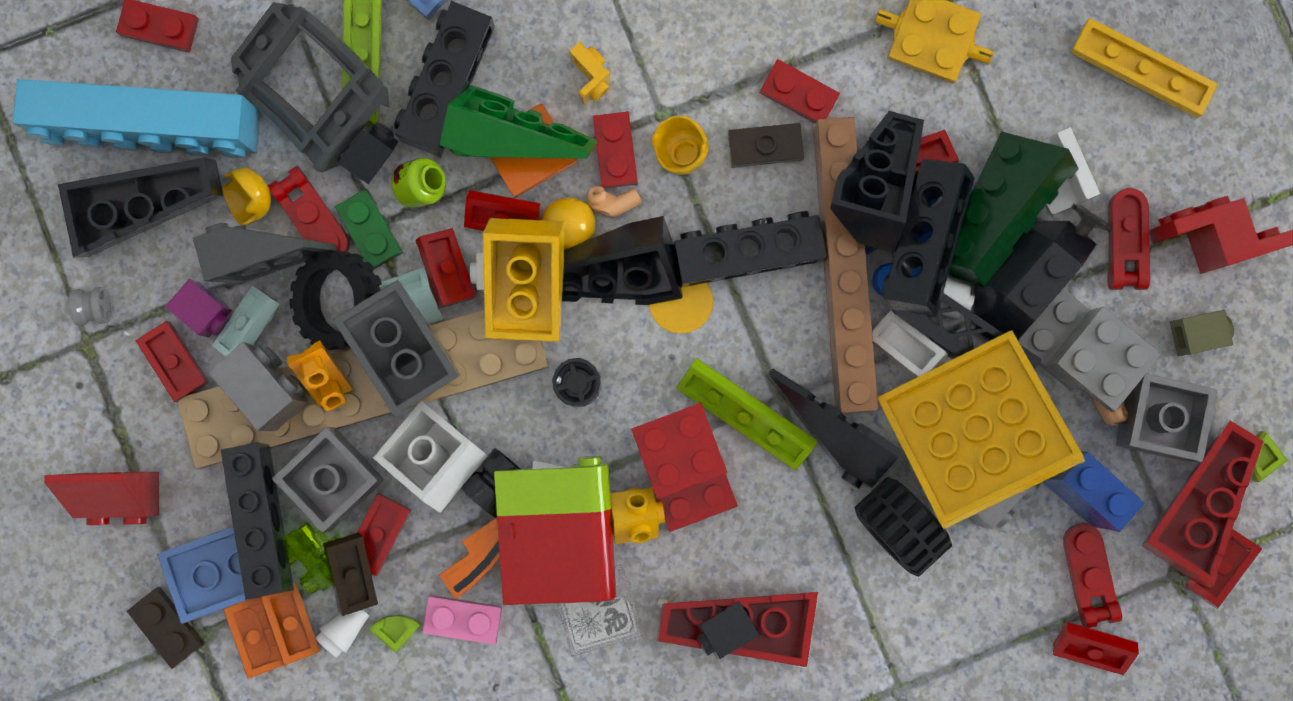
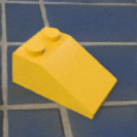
[483,218,564,342]

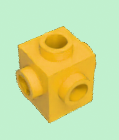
[610,487,665,544]

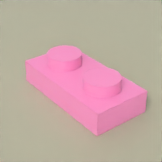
[423,595,502,645]

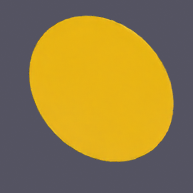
[649,283,713,333]

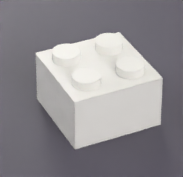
[373,401,488,513]

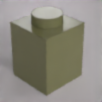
[1169,309,1234,356]

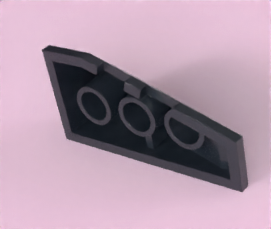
[830,111,924,253]
[562,216,683,305]
[766,369,903,489]

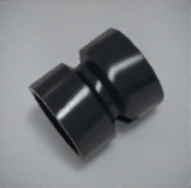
[552,358,602,407]
[461,448,521,518]

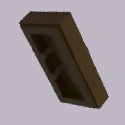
[728,123,804,168]

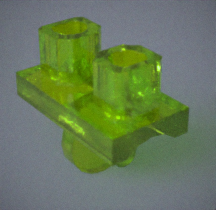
[283,522,340,594]

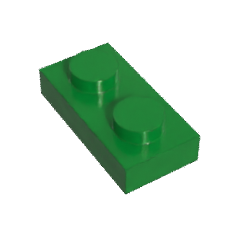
[334,189,403,269]

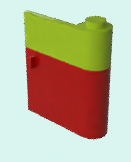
[494,456,617,605]

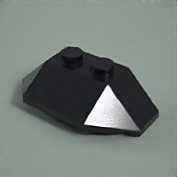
[973,221,1097,341]

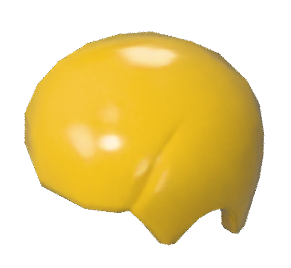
[651,115,709,175]
[222,167,271,226]
[539,197,596,250]

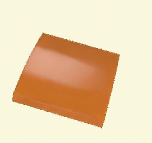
[490,103,577,198]
[223,582,320,679]

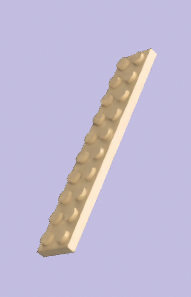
[177,310,549,469]

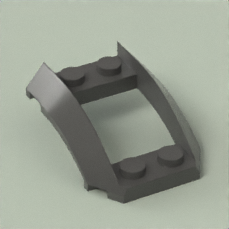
[231,2,390,173]

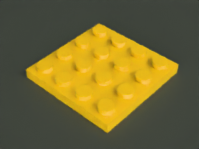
[877,330,1085,529]

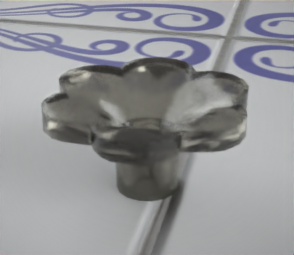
[1071,203,1113,238]

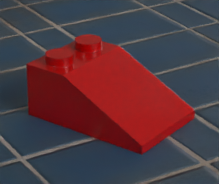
[44,472,159,525]

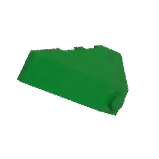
[439,85,597,159]

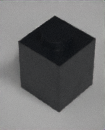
[338,120,399,185]
[696,602,759,659]

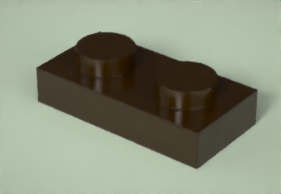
[323,532,378,616]
[127,587,205,669]

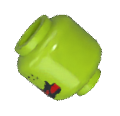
[391,158,446,208]

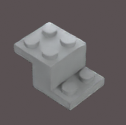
[1017,288,1162,412]

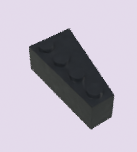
[58,158,223,258]

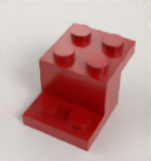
[1149,196,1293,274]
[631,403,738,532]

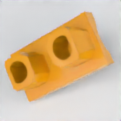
[286,340,352,411]

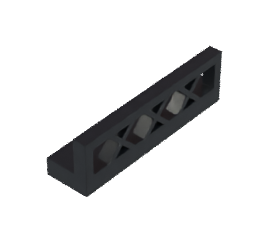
[892,293,1042,370]

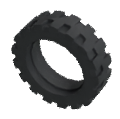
[289,251,382,350]

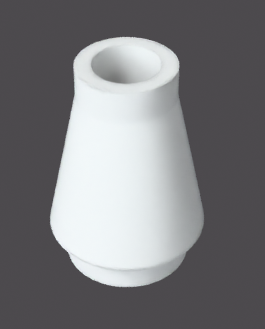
[315,609,370,658]

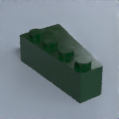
[949,131,1079,287]

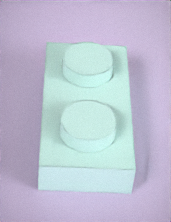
[212,285,280,357]

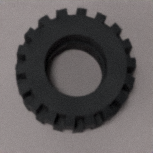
[854,477,952,577]

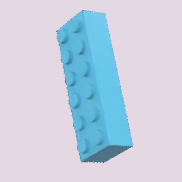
[13,79,260,158]

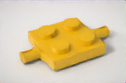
[874,0,994,84]

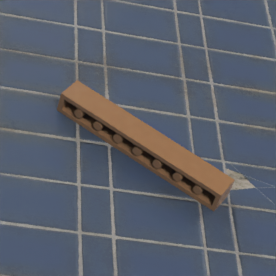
[813,117,878,413]

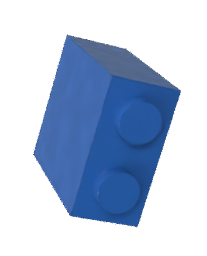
[1043,451,1145,532]

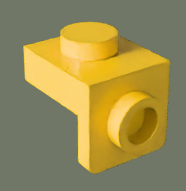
[569,41,610,105]

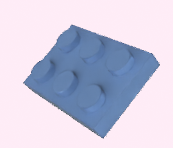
[157,526,248,624]

